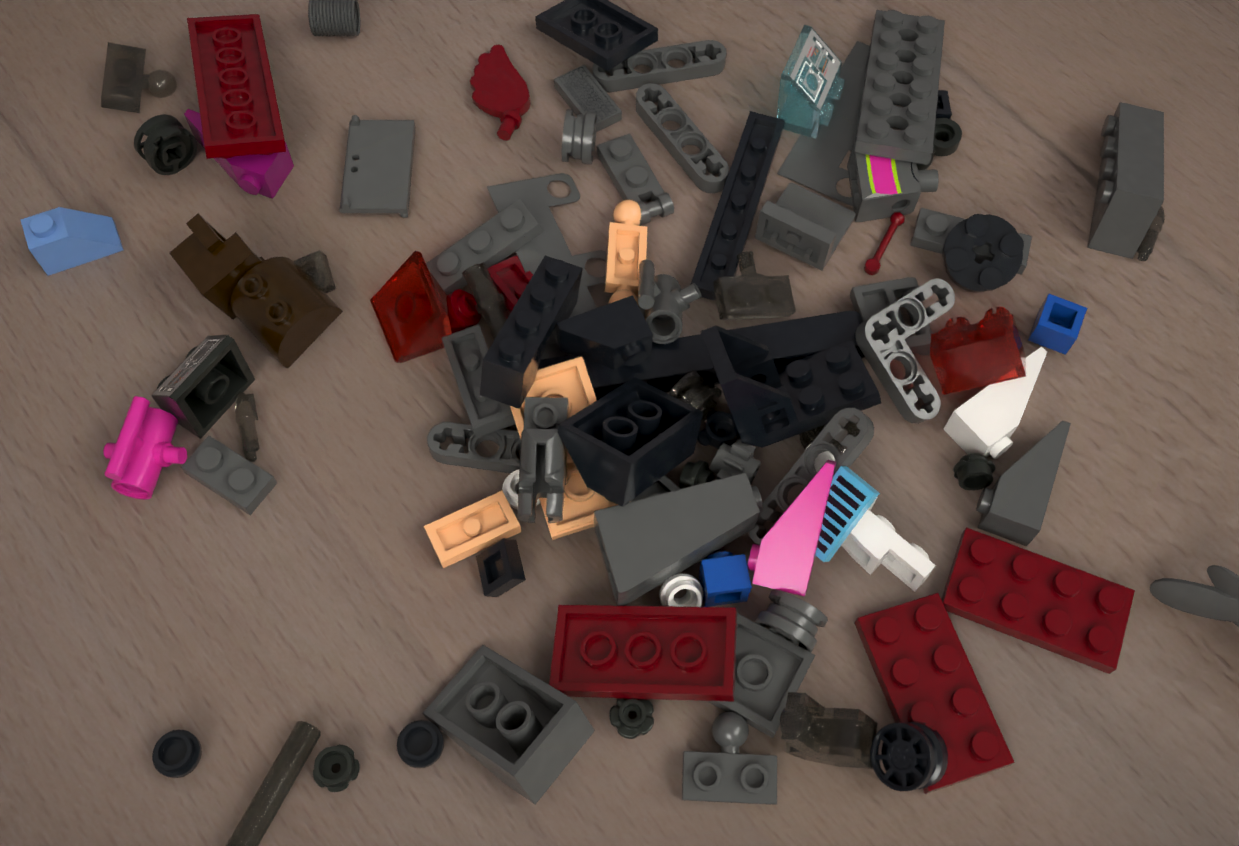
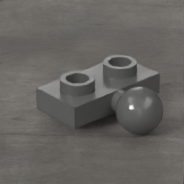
[682,711,777,805]

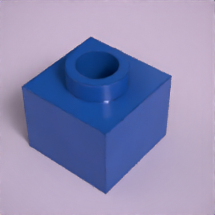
[1028,294,1087,355]
[698,551,752,607]

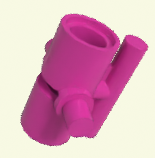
[103,396,187,500]

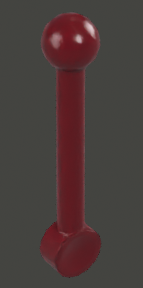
[864,212,905,275]

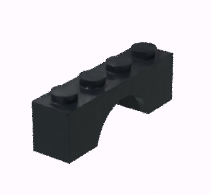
[480,255,583,409]

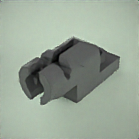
[517,397,569,523]

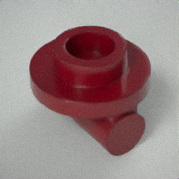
[446,289,481,334]

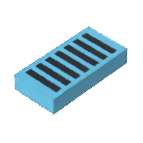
[815,466,880,562]

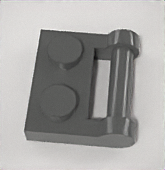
[849,277,941,355]

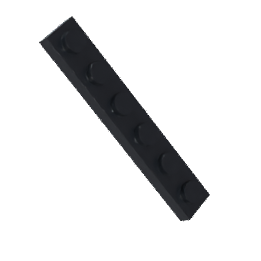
[690,111,785,304]

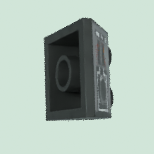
[151,335,255,439]

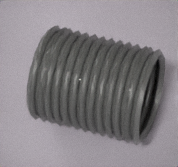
[308,0,361,36]

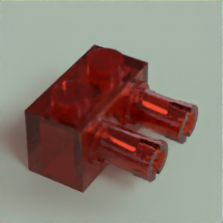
[930,307,1026,395]

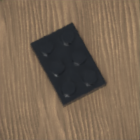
[535,0,658,71]

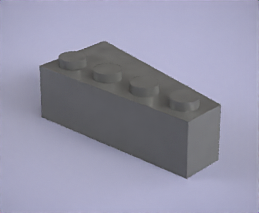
[1087,102,1164,259]

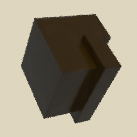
[169,213,265,320]

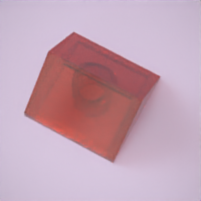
[370,251,452,363]

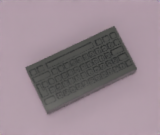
[554,65,622,132]

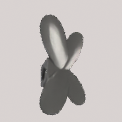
[1150,565,1239,627]

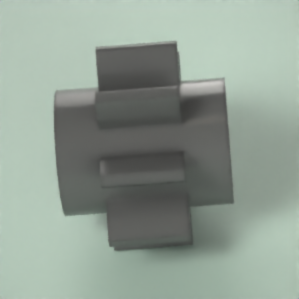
[709,439,761,485]

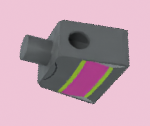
[847,142,939,222]

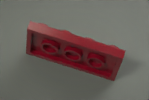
[941,527,1135,674]
[854,593,1015,794]
[549,605,737,702]

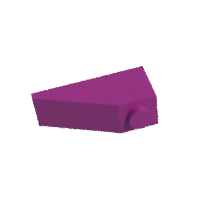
[184,109,294,199]

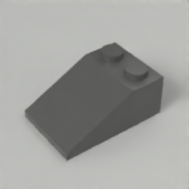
[423,645,595,805]

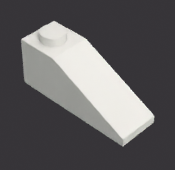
[944,346,1047,459]

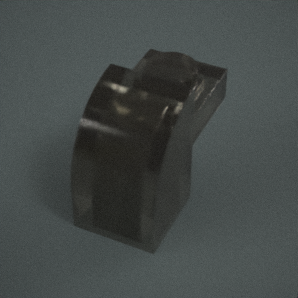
[780,692,878,769]

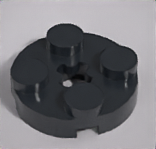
[942,214,1024,293]

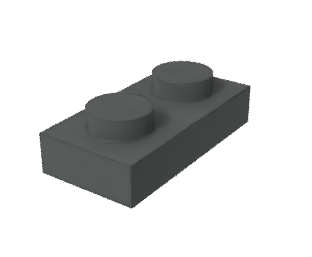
[181,435,277,515]

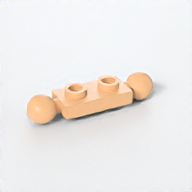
[604,200,647,307]

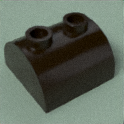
[230,257,343,368]

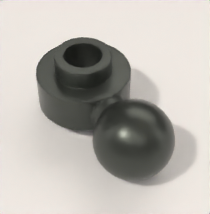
[917,118,962,170]

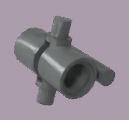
[638,259,702,344]

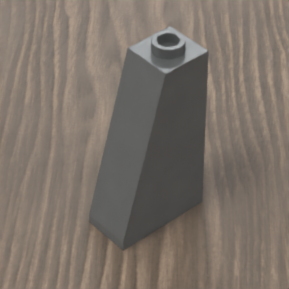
[594,473,763,606]

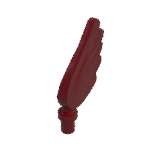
[470,45,531,141]

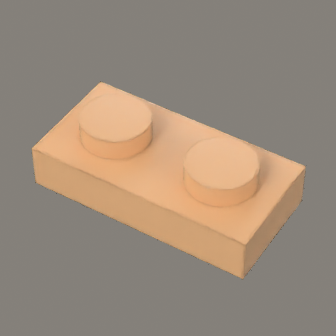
[424,491,521,568]

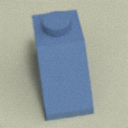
[21,207,124,276]

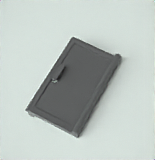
[339,115,416,218]

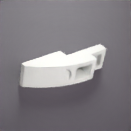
[805,445,936,592]

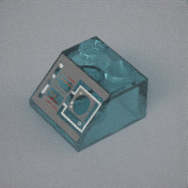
[776,25,845,139]

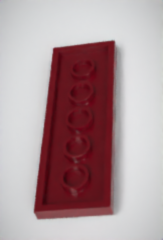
[187,14,286,159]

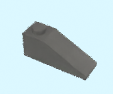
[976,421,1071,546]

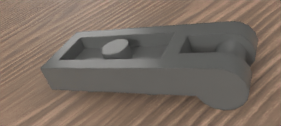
[597,133,674,226]

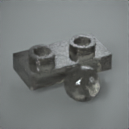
[101,42,177,113]

